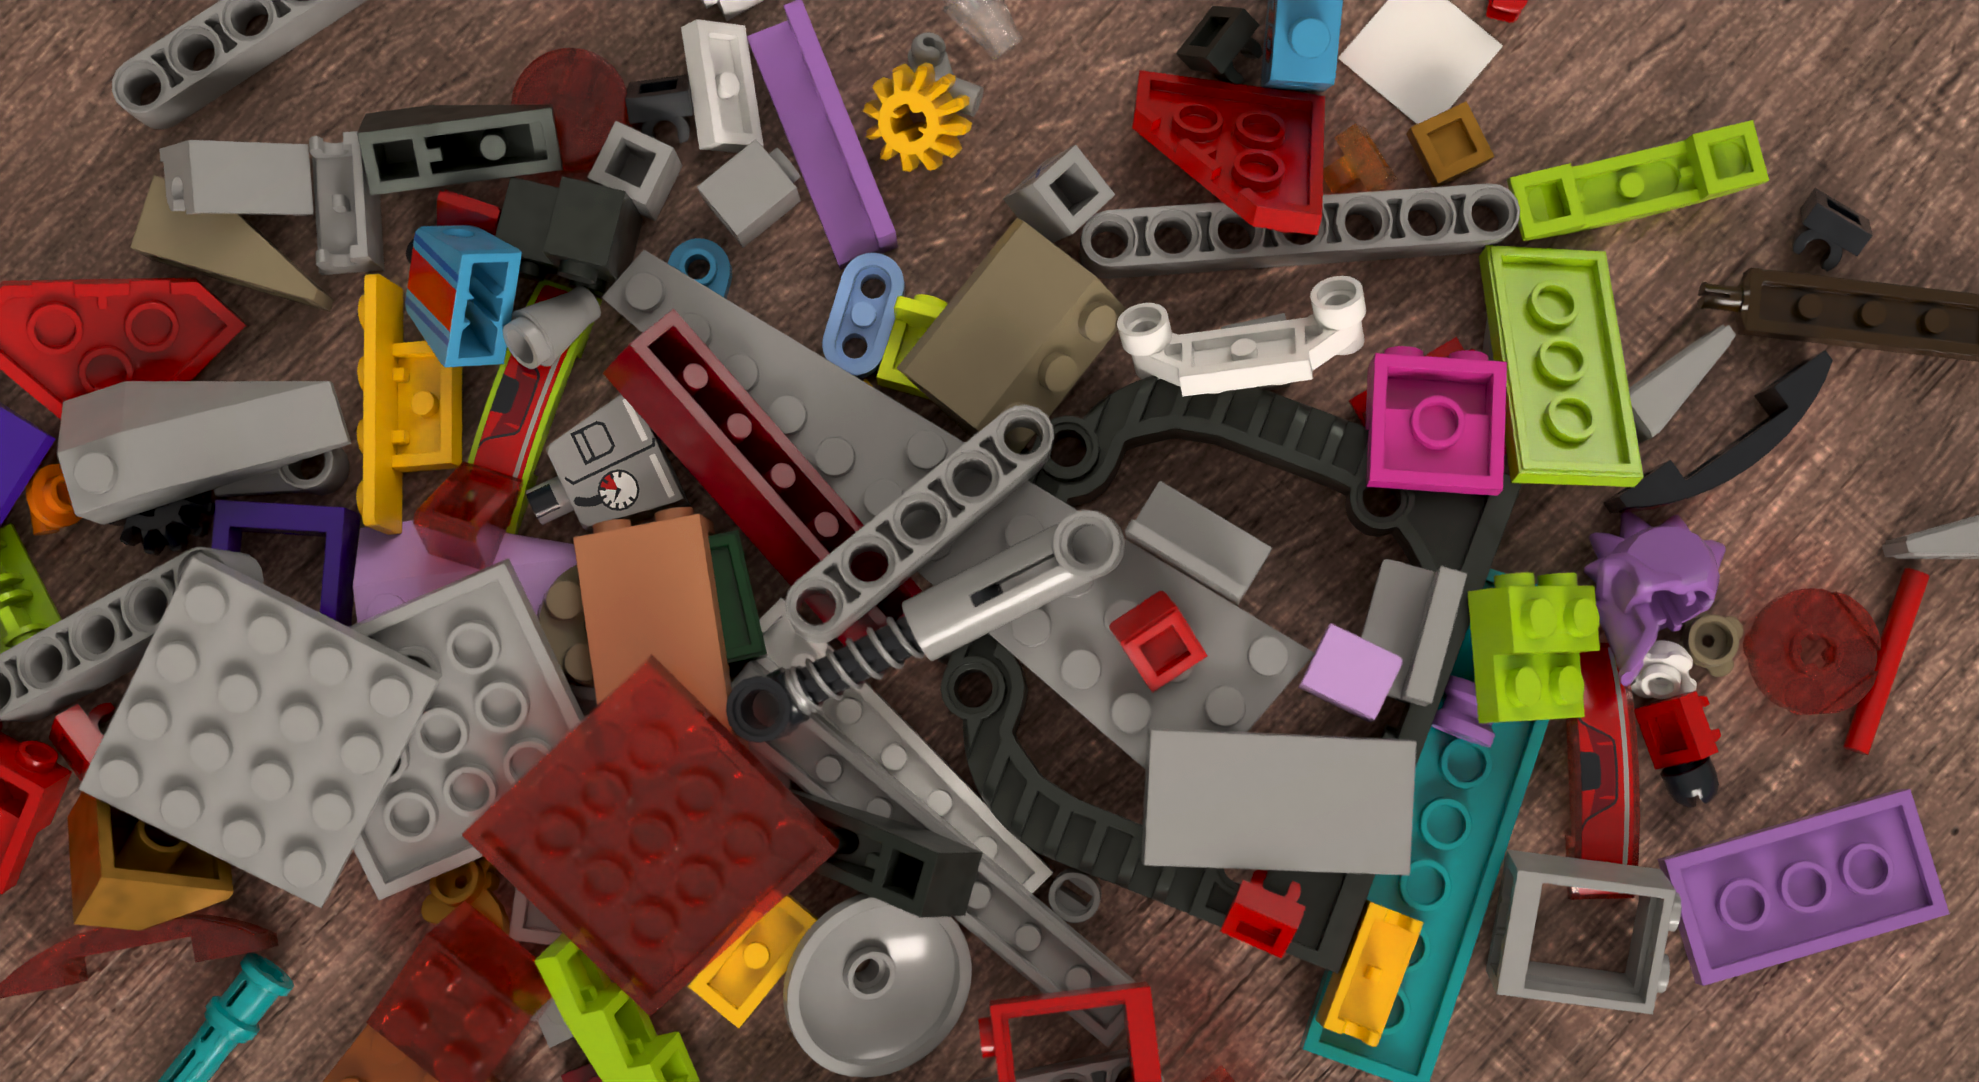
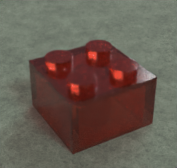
[366,900,553,1082]

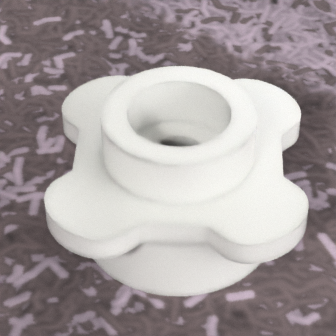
[1631,640,1697,699]

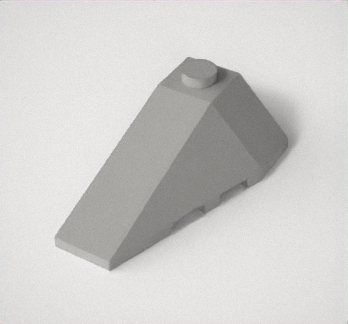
[57,381,352,525]

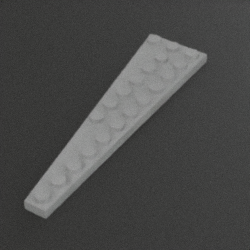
[602,250,1315,769]

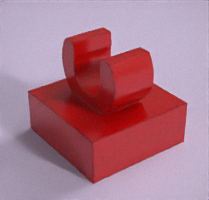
[1633,691,1721,770]
[49,703,115,782]
[1220,869,1306,959]

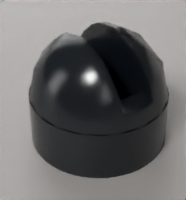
[1660,756,1719,808]

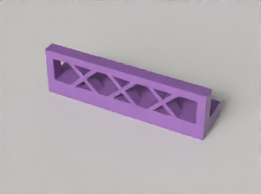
[747,0,898,270]

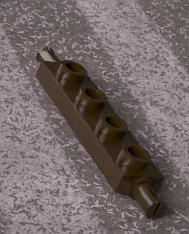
[1697,268,1979,362]

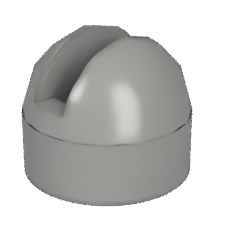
[1049,868,1102,923]

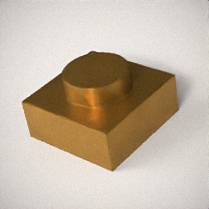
[1406,101,1495,187]

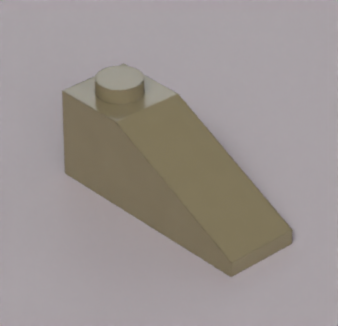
[130,175,334,312]

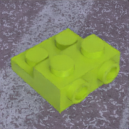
[1468,573,1600,724]

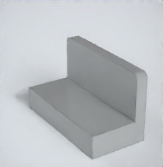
[1125,481,1272,606]
[1361,559,1467,706]

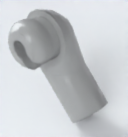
[907,32,984,117]

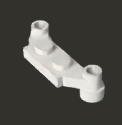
[1117,276,1366,396]

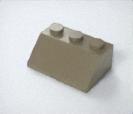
[897,218,1126,454]

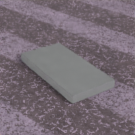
[1141,728,1416,875]

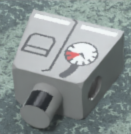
[525,394,691,534]

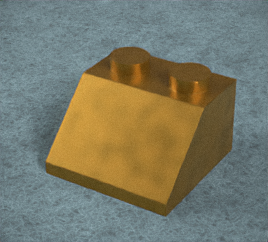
[67,791,234,931]

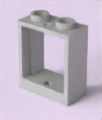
[1486,849,1681,1014]

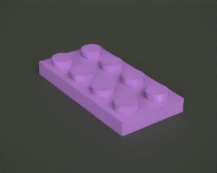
[1658,789,1950,986]

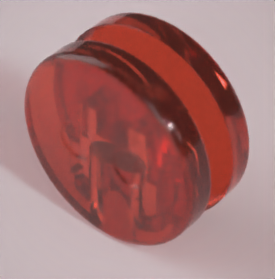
[511,48,634,173]

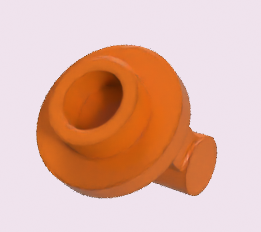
[26,464,82,535]

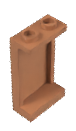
[573,507,749,773]

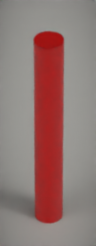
[1843,568,1930,755]

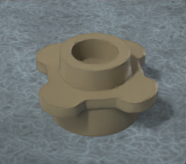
[1676,611,1744,677]

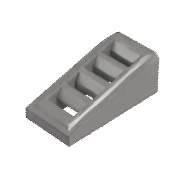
[1629,324,1736,444]
[1882,515,1979,559]

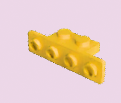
[356,274,462,535]

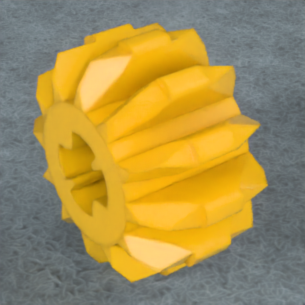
[863,62,972,172]

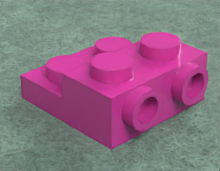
[1365,346,1507,496]

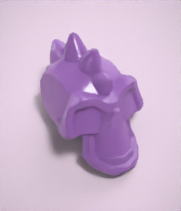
[1584,511,1726,686]

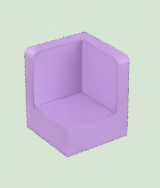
[1298,624,1402,722]

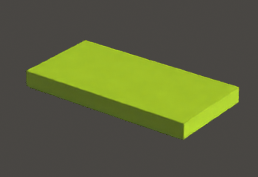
[1479,245,1644,487]

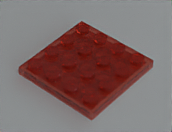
[462,654,840,1017]

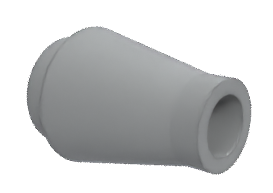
[503,286,601,369]

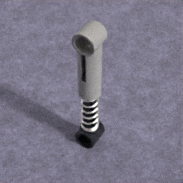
[726,510,1126,743]

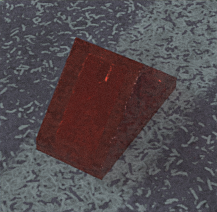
[413,461,524,570]

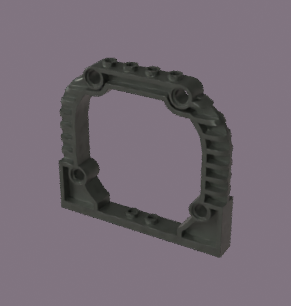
[938,376,1522,973]

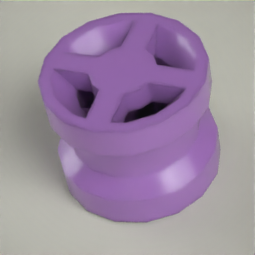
[1431,675,1495,747]

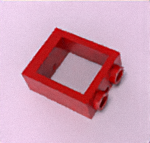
[978,981,1162,1082]

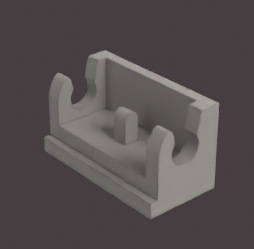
[309,131,385,275]
[159,140,314,216]

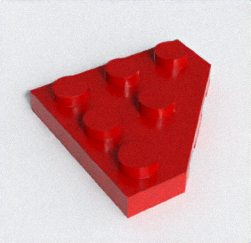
[1132,70,1325,235]
[0,277,246,420]

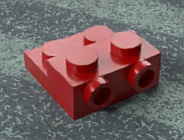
[0,721,72,894]

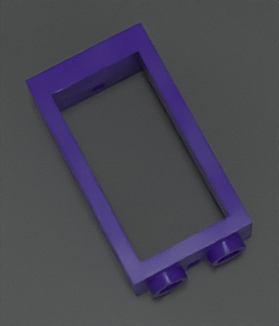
[211,500,361,627]

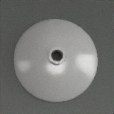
[783,893,972,1078]

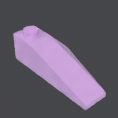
[353,519,577,623]

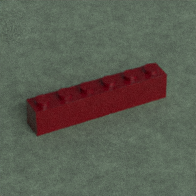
[603,308,923,646]

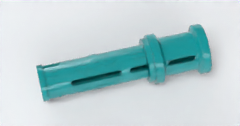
[158,952,294,1082]

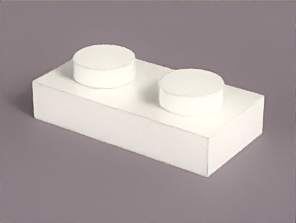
[681,19,764,153]

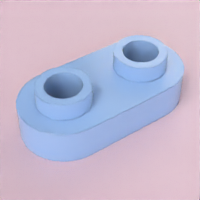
[822,253,905,379]

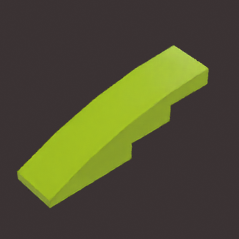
[534,925,700,1082]

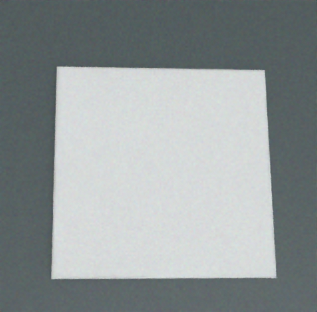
[1338,0,1503,124]

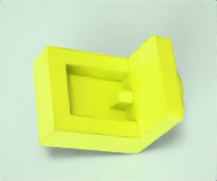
[876,294,948,399]

